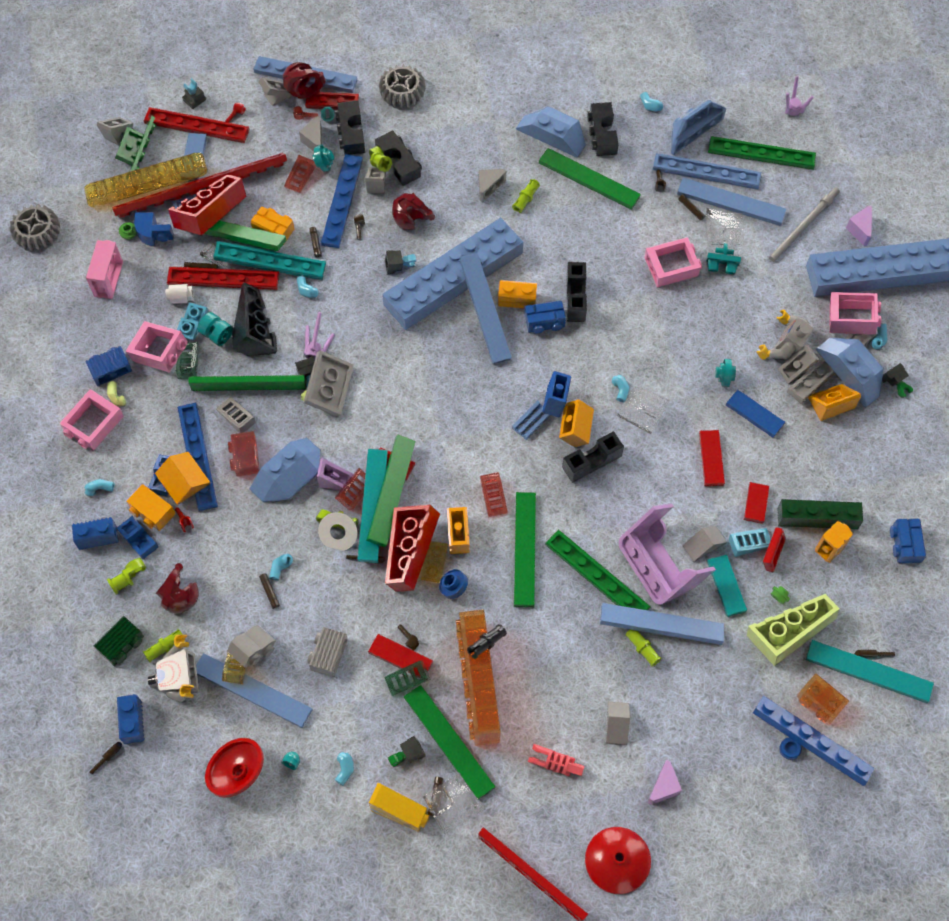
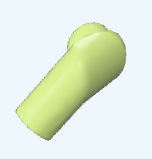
[107,381,126,407]

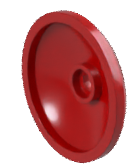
[205,738,264,798]
[585,827,651,894]

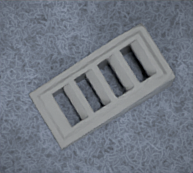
[216,397,256,435]

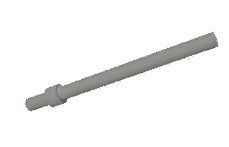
[769,187,840,262]

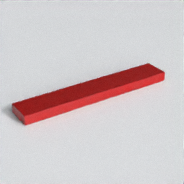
[143,107,250,143]
[167,267,280,290]
[478,827,588,921]

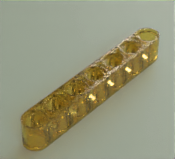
[84,153,208,207]

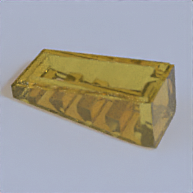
[222,652,246,684]

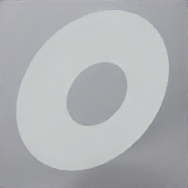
[318,512,357,551]

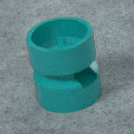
[197,312,233,346]

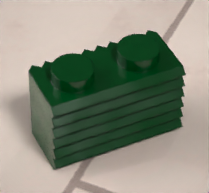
[93,616,144,666]

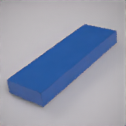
[726,389,785,438]

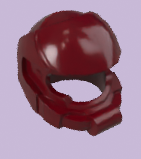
[283,62,326,99]
[392,192,435,230]
[156,563,199,614]

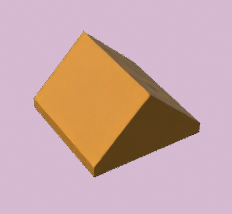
[808,384,861,421]
[155,452,211,505]

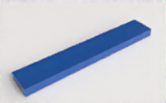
[177,402,218,512]

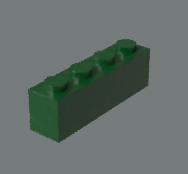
[777,499,863,530]

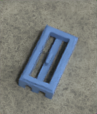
[512,400,551,440]

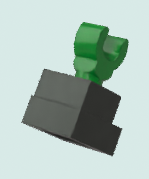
[882,363,913,398]
[388,736,426,767]

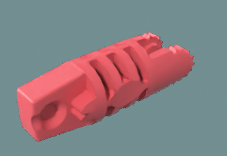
[528,744,584,777]

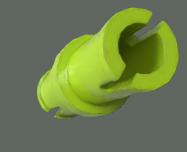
[512,179,540,213]
[143,629,186,663]
[625,629,662,667]

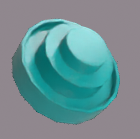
[313,145,334,172]
[715,359,736,387]

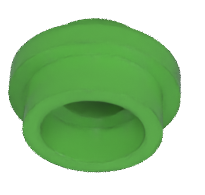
[119,222,137,239]
[771,586,790,604]

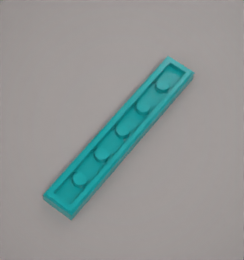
[213,241,326,280]
[357,449,388,563]
[806,640,934,703]

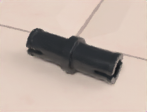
[467,624,507,659]

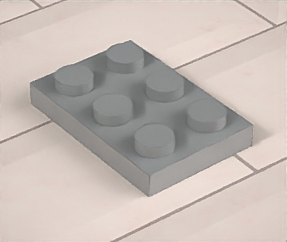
[304,350,354,417]

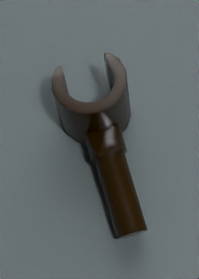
[655,170,666,191]
[354,214,365,240]
[397,624,419,651]

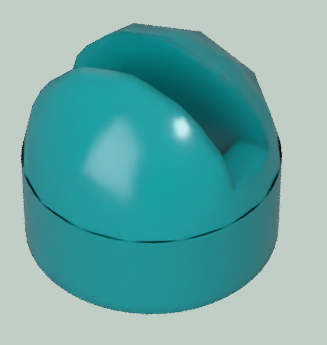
[321,107,335,122]
[281,751,300,770]

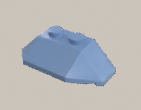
[671,100,726,155]
[516,106,586,158]
[816,338,884,408]
[249,438,320,502]

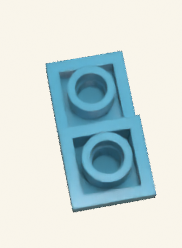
[177,302,208,341]

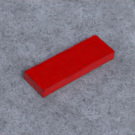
[305,92,359,110]
[699,430,725,486]
[368,634,433,680]

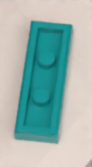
[707,554,747,617]

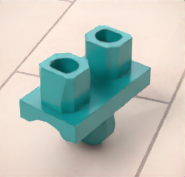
[706,243,741,275]

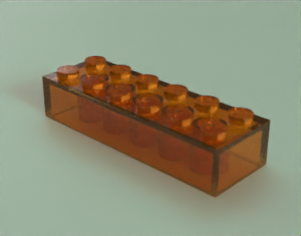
[456,609,501,746]

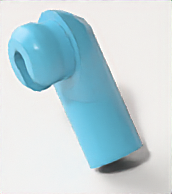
[640,92,663,111]
[297,276,319,298]
[872,324,888,349]
[612,375,630,403]
[84,479,115,496]
[269,554,293,580]
[335,752,354,786]

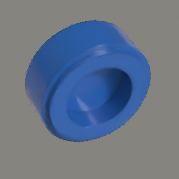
[779,738,802,760]

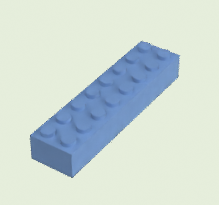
[382,217,523,330]
[806,238,949,297]

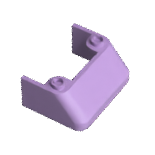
[619,504,716,604]

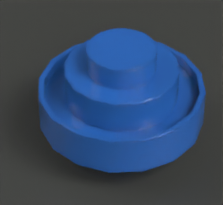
[439,569,468,599]

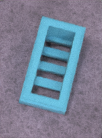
[729,528,771,557]

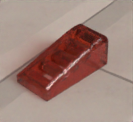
[284,155,316,193]
[335,468,366,511]
[480,472,508,517]

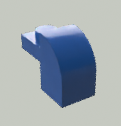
[134,212,174,246]

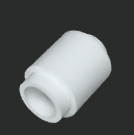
[165,284,194,304]

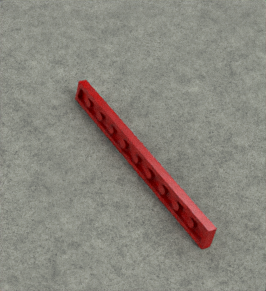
[112,152,287,218]

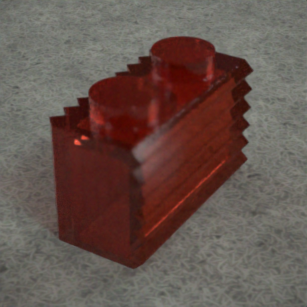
[228,431,260,476]

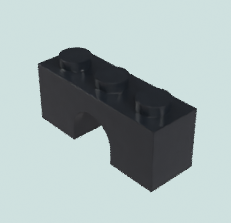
[335,101,366,155]
[587,102,619,156]
[375,130,422,186]
[566,262,587,322]
[562,431,624,483]

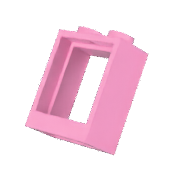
[644,237,702,287]
[86,240,123,299]
[829,292,881,335]
[125,321,188,372]
[60,389,124,451]

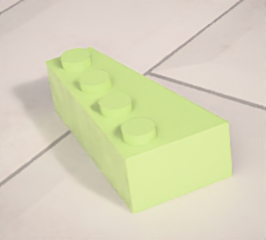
[747,594,840,666]

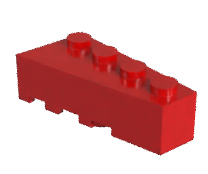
[168,175,247,235]
[385,504,440,592]

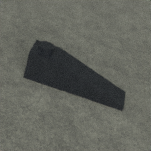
[232,282,277,356]

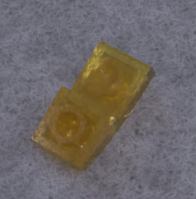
[421,541,449,583]

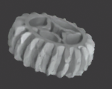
[379,64,426,108]
[9,204,60,251]

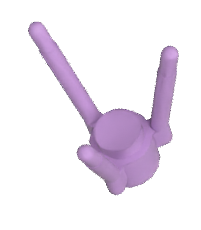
[785,76,814,116]
[304,312,335,360]

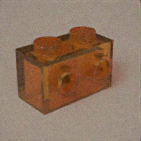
[796,673,849,724]

